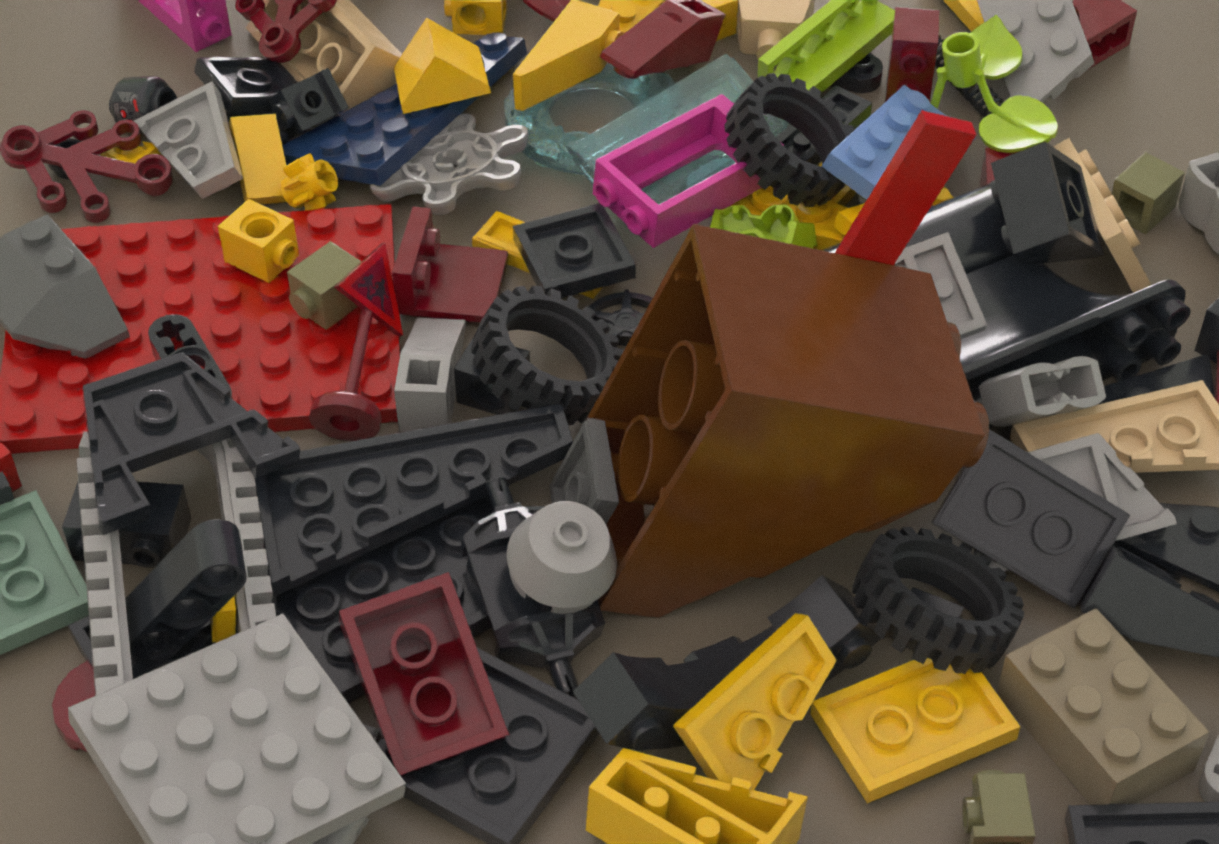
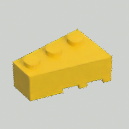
[585,748,808,844]

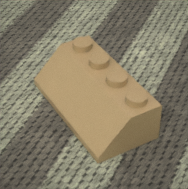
[246,0,402,116]

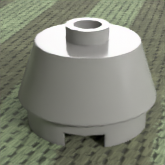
[507,501,617,614]

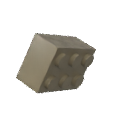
[997,608,1209,805]

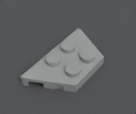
[977,0,1094,102]
[973,433,1177,571]

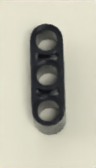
[125,519,246,661]

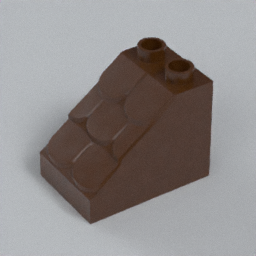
[586,224,989,618]

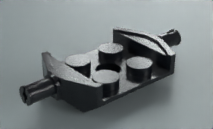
[460,476,605,698]

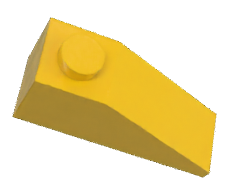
[513,0,623,111]

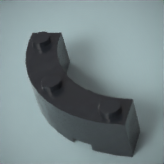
[573,575,881,751]

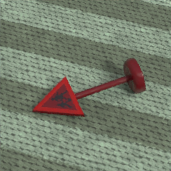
[309,243,404,441]

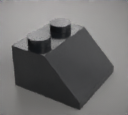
[990,142,1104,264]

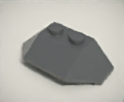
[0,214,130,359]

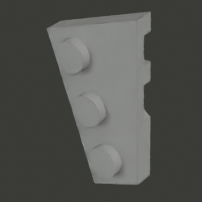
[134,81,243,199]

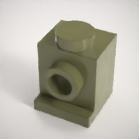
[962,769,1035,844]

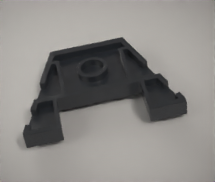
[83,352,300,535]

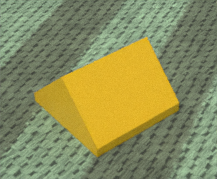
[394,18,491,114]

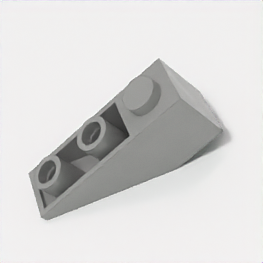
[394,318,466,432]

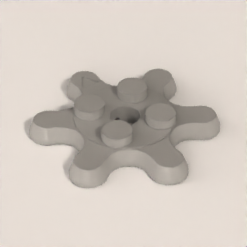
[370,114,529,215]

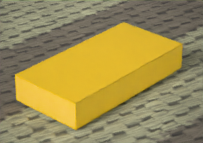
[229,114,287,204]

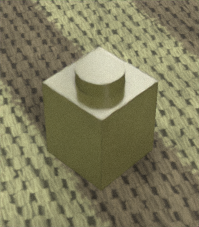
[1112,152,1185,235]
[287,241,361,330]

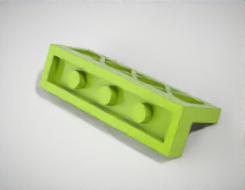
[757,0,895,93]

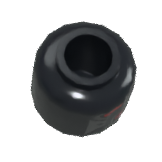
[109,76,177,134]

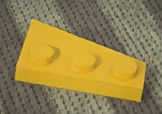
[673,613,837,790]

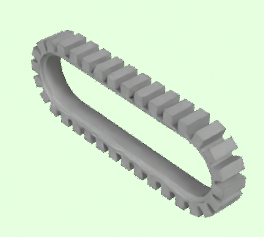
[77,432,276,696]

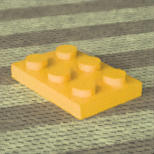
[810,658,1021,804]

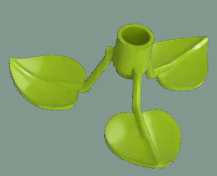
[931,15,1058,153]

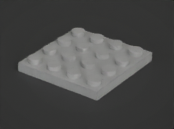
[68,614,406,844]

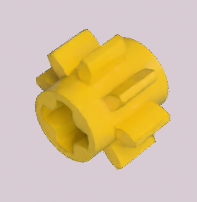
[281,153,338,210]

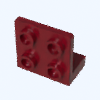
[392,207,508,323]

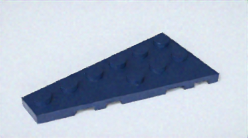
[282,32,527,186]

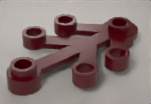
[235,0,337,63]
[0,110,173,223]

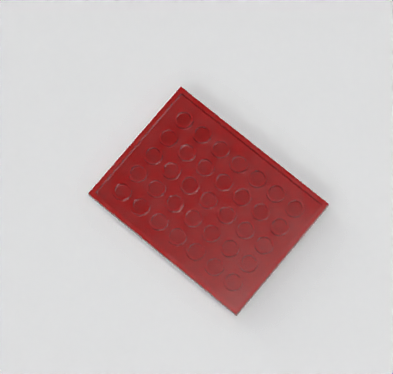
[0,204,400,454]

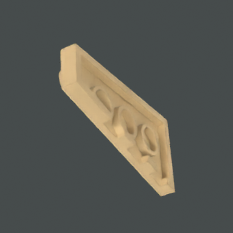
[1053,138,1151,293]
[1010,380,1219,473]

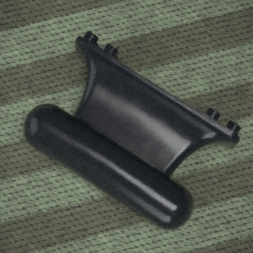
[822,183,1191,428]

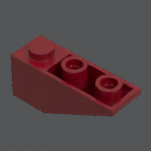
[600,0,725,79]

